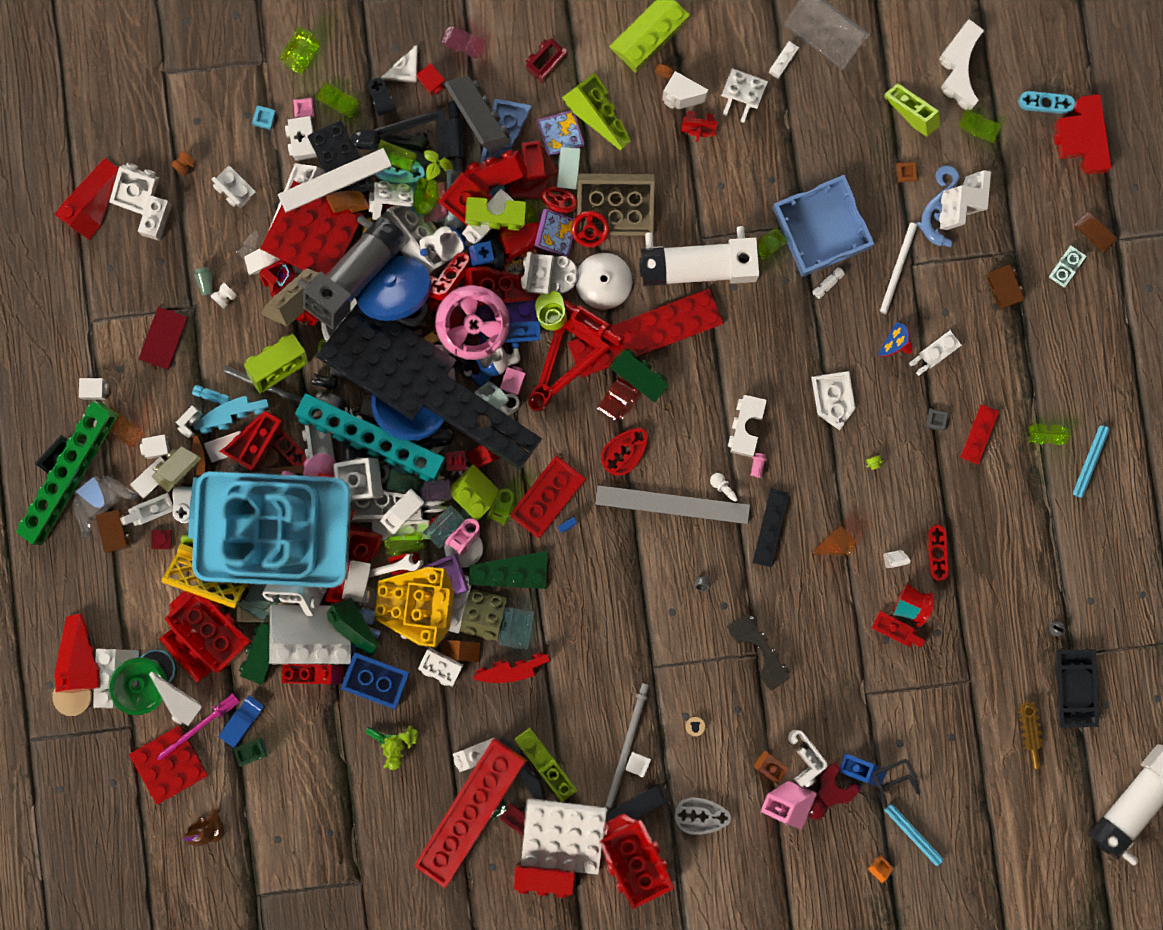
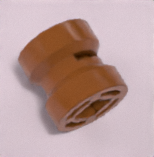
[170,150,197,177]

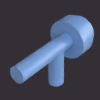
[351,607,381,652]

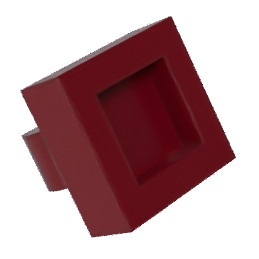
[446,451,466,472]

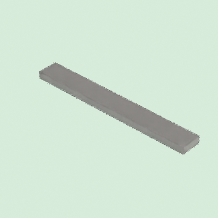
[595,485,750,524]

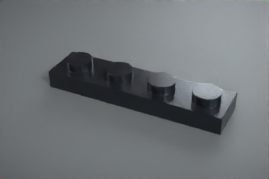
[752,488,789,568]

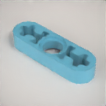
[1018,91,1075,114]

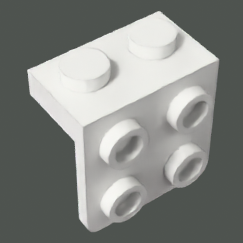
[368,181,413,220]

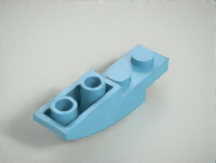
[194,396,271,434]

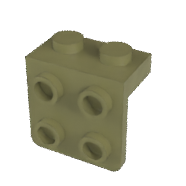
[460,589,507,641]

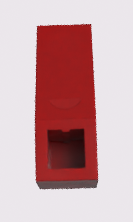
[282,664,344,684]

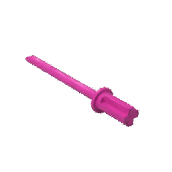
[157,693,240,760]

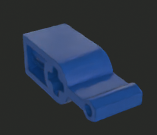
[469,241,494,267]
[218,695,265,748]

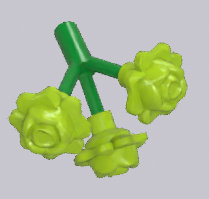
[366,725,419,770]

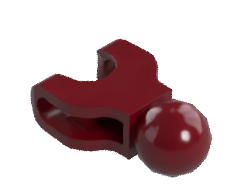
[807,762,861,820]

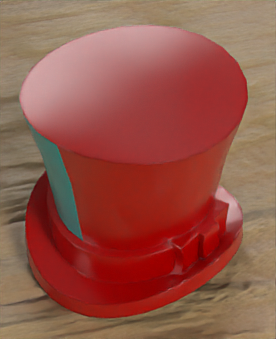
[893,583,934,627]

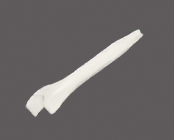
[368,554,423,578]

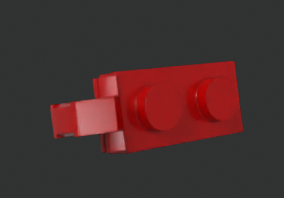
[871,611,925,647]

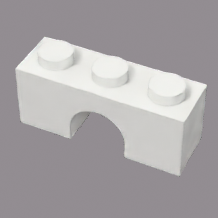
[728,395,766,457]

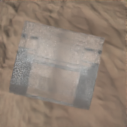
[359,587,378,608]

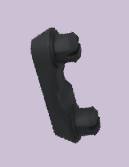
[380,132,429,151]

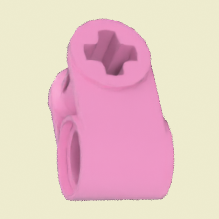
[445,519,480,556]

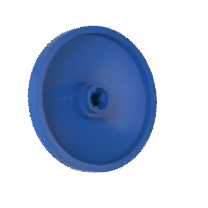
[355,256,431,321]
[371,395,445,441]

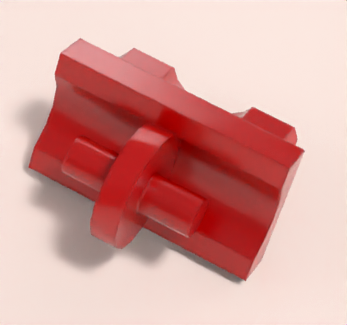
[681,111,717,142]

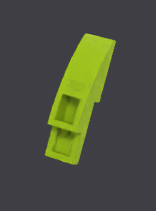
[515,727,577,802]

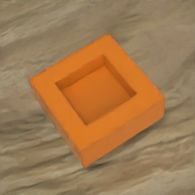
[868,855,894,883]

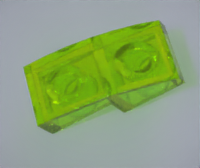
[315,82,360,118]
[958,109,1001,143]

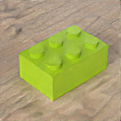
[244,333,308,394]

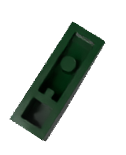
[326,597,379,656]

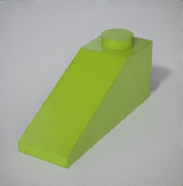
[884,83,940,137]

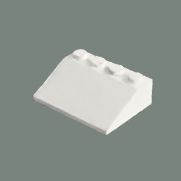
[269,605,351,664]

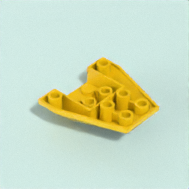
[375,567,454,647]

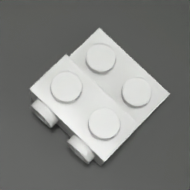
[109,163,159,215]

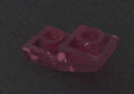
[441,26,485,59]

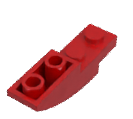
[472,652,550,683]

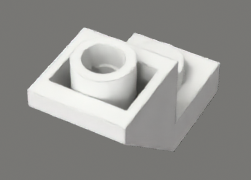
[380,489,425,535]

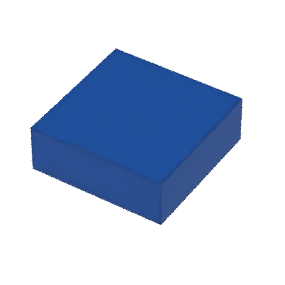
[557,517,577,534]

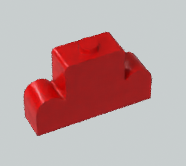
[1053,94,1111,174]

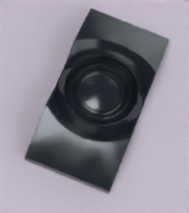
[1055,649,1099,728]
[498,737,544,801]

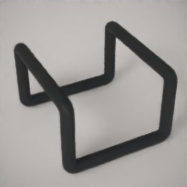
[873,759,920,808]

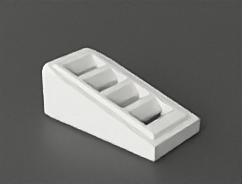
[884,550,910,569]

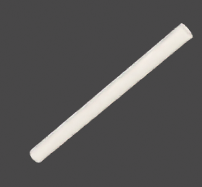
[880,223,917,314]

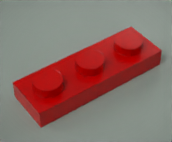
[960,404,999,465]
[159,629,212,683]

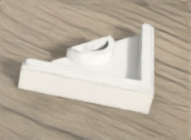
[381,46,418,82]

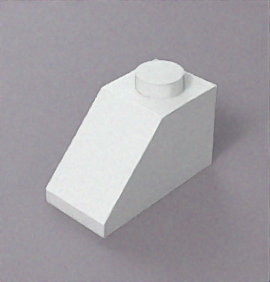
[244,248,280,275]

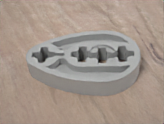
[675,797,731,835]

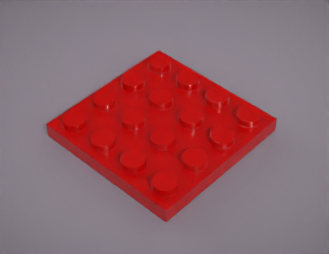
[260,181,363,275]

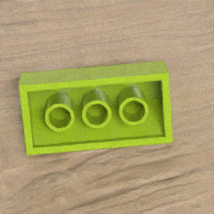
[609,0,690,73]

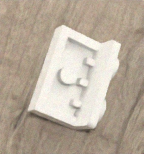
[521,252,554,295]

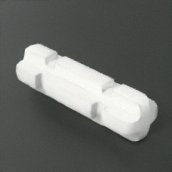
[813,267,845,299]

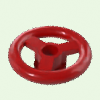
[541,186,578,214]
[571,211,609,247]

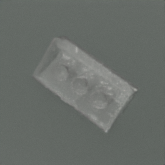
[783,0,870,70]

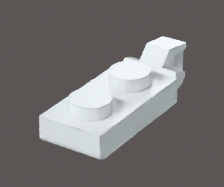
[120,493,173,526]

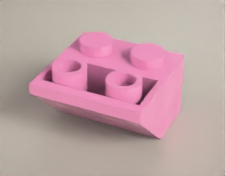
[761,781,817,830]

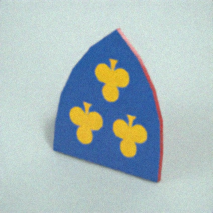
[877,322,912,357]

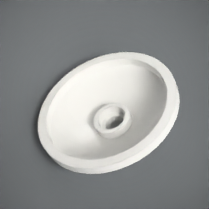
[576,253,632,310]

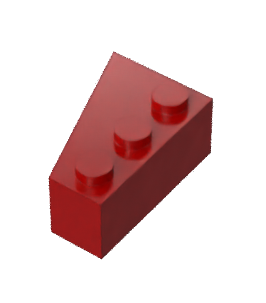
[464,150,528,192]
[219,411,285,472]

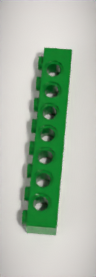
[16,401,119,545]

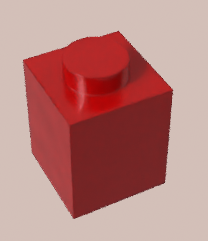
[416,63,446,97]

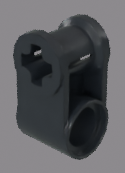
[368,77,396,116]

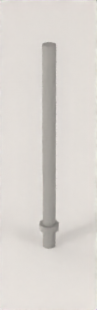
[606,683,649,808]

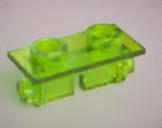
[1028,424,1070,445]
[384,531,425,556]

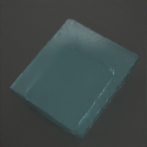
[239,584,281,621]

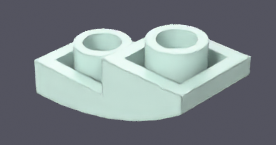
[557,147,580,189]
[1049,245,1086,288]

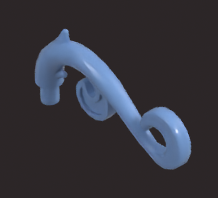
[917,165,959,247]

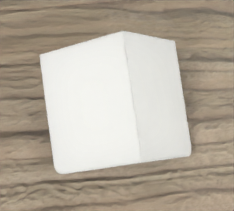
[625,752,651,778]

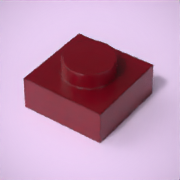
[151,530,172,550]

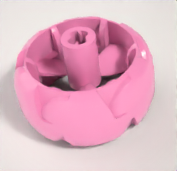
[436,285,510,360]

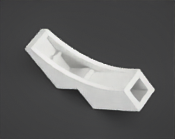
[939,19,984,111]

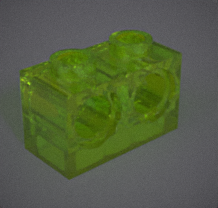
[279,27,321,75]

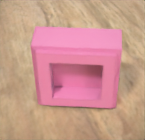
[293,98,315,118]

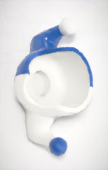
[419,226,473,261]
[464,342,520,386]

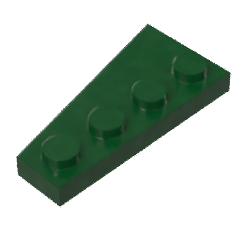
[468,551,548,589]

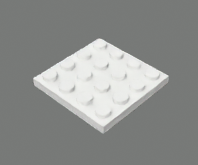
[521,799,606,875]

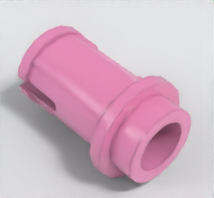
[750,453,767,478]

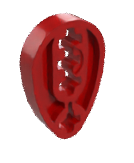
[601,428,647,476]

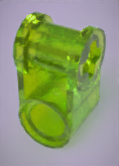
[486,489,515,527]

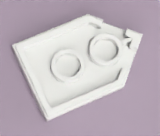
[811,371,856,430]

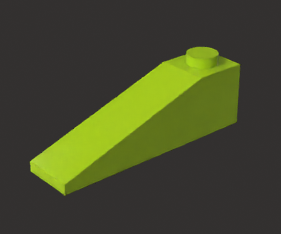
[562,72,631,150]

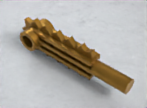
[1018,700,1043,769]

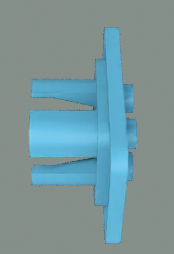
[192,472,351,588]

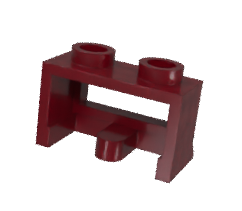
[526,38,568,84]

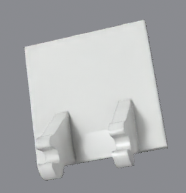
[722,68,768,123]

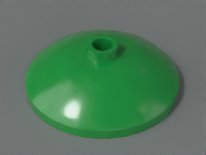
[109,657,167,715]

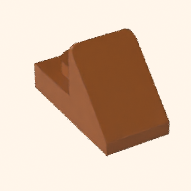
[753,751,789,784]

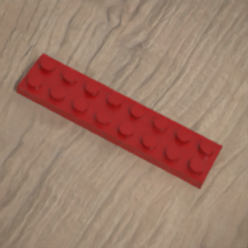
[567,288,723,378]
[414,738,527,888]

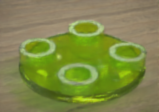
[412,178,438,215]

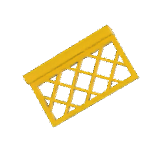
[162,543,250,608]

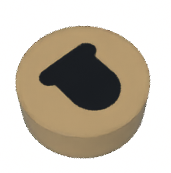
[685,717,705,736]

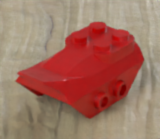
[165,590,250,674]
[599,814,675,909]

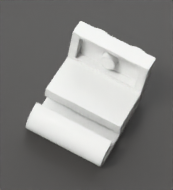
[262,584,327,616]
[788,730,827,787]

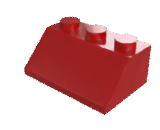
[514,864,574,898]

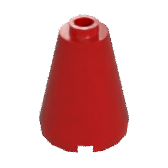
[492,222,540,263]

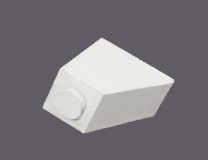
[462,189,514,244]

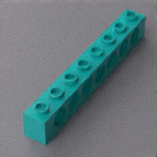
[295,393,446,482]

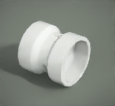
[211,283,237,309]

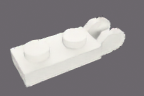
[909,330,961,376]

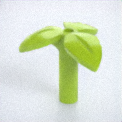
[424,150,453,181]

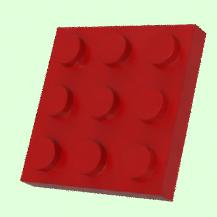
[129,725,209,805]

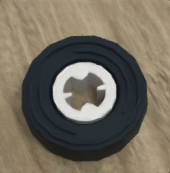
[480,237,505,270]

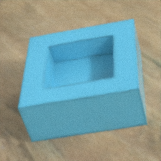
[252,106,276,130]

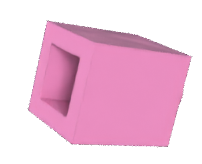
[500,366,526,397]

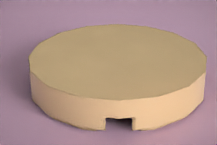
[53,689,92,716]

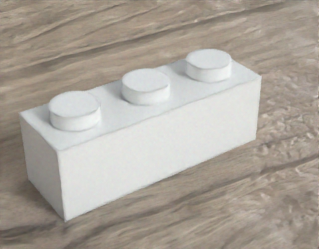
[769,41,799,79]

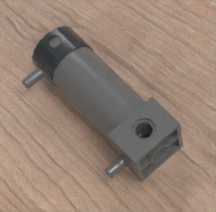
[298,215,407,330]

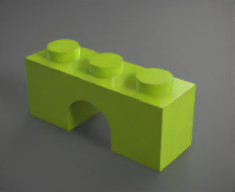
[465,197,526,230]

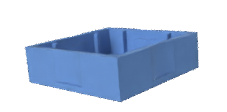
[772,175,874,277]

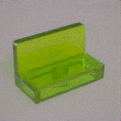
[377,140,417,173]

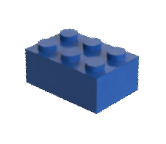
[341,652,410,709]

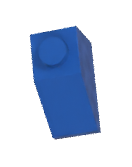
[839,754,887,787]

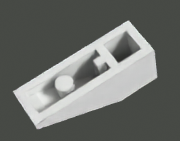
[149,671,202,726]

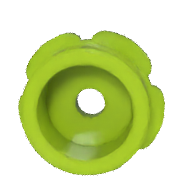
[866,455,884,470]

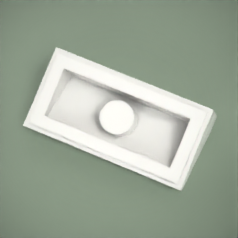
[204,431,241,463]

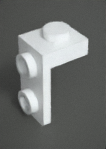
[453,738,494,772]

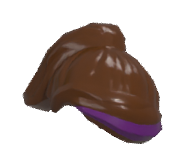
[183,808,224,846]

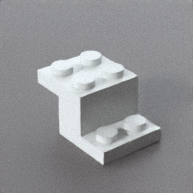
[939,170,991,230]

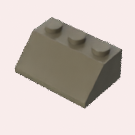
[261,268,319,326]

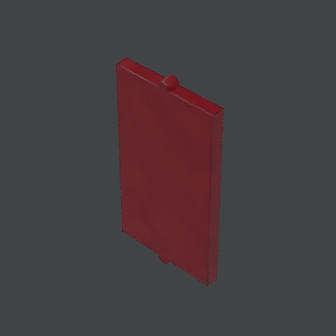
[139,307,188,370]

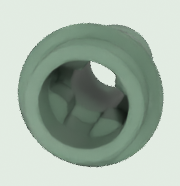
[194,267,213,296]

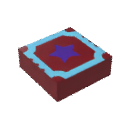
[275,262,296,289]

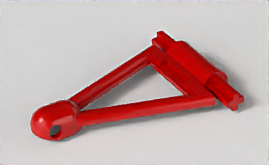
[528,299,625,412]

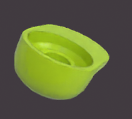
[535,291,567,331]

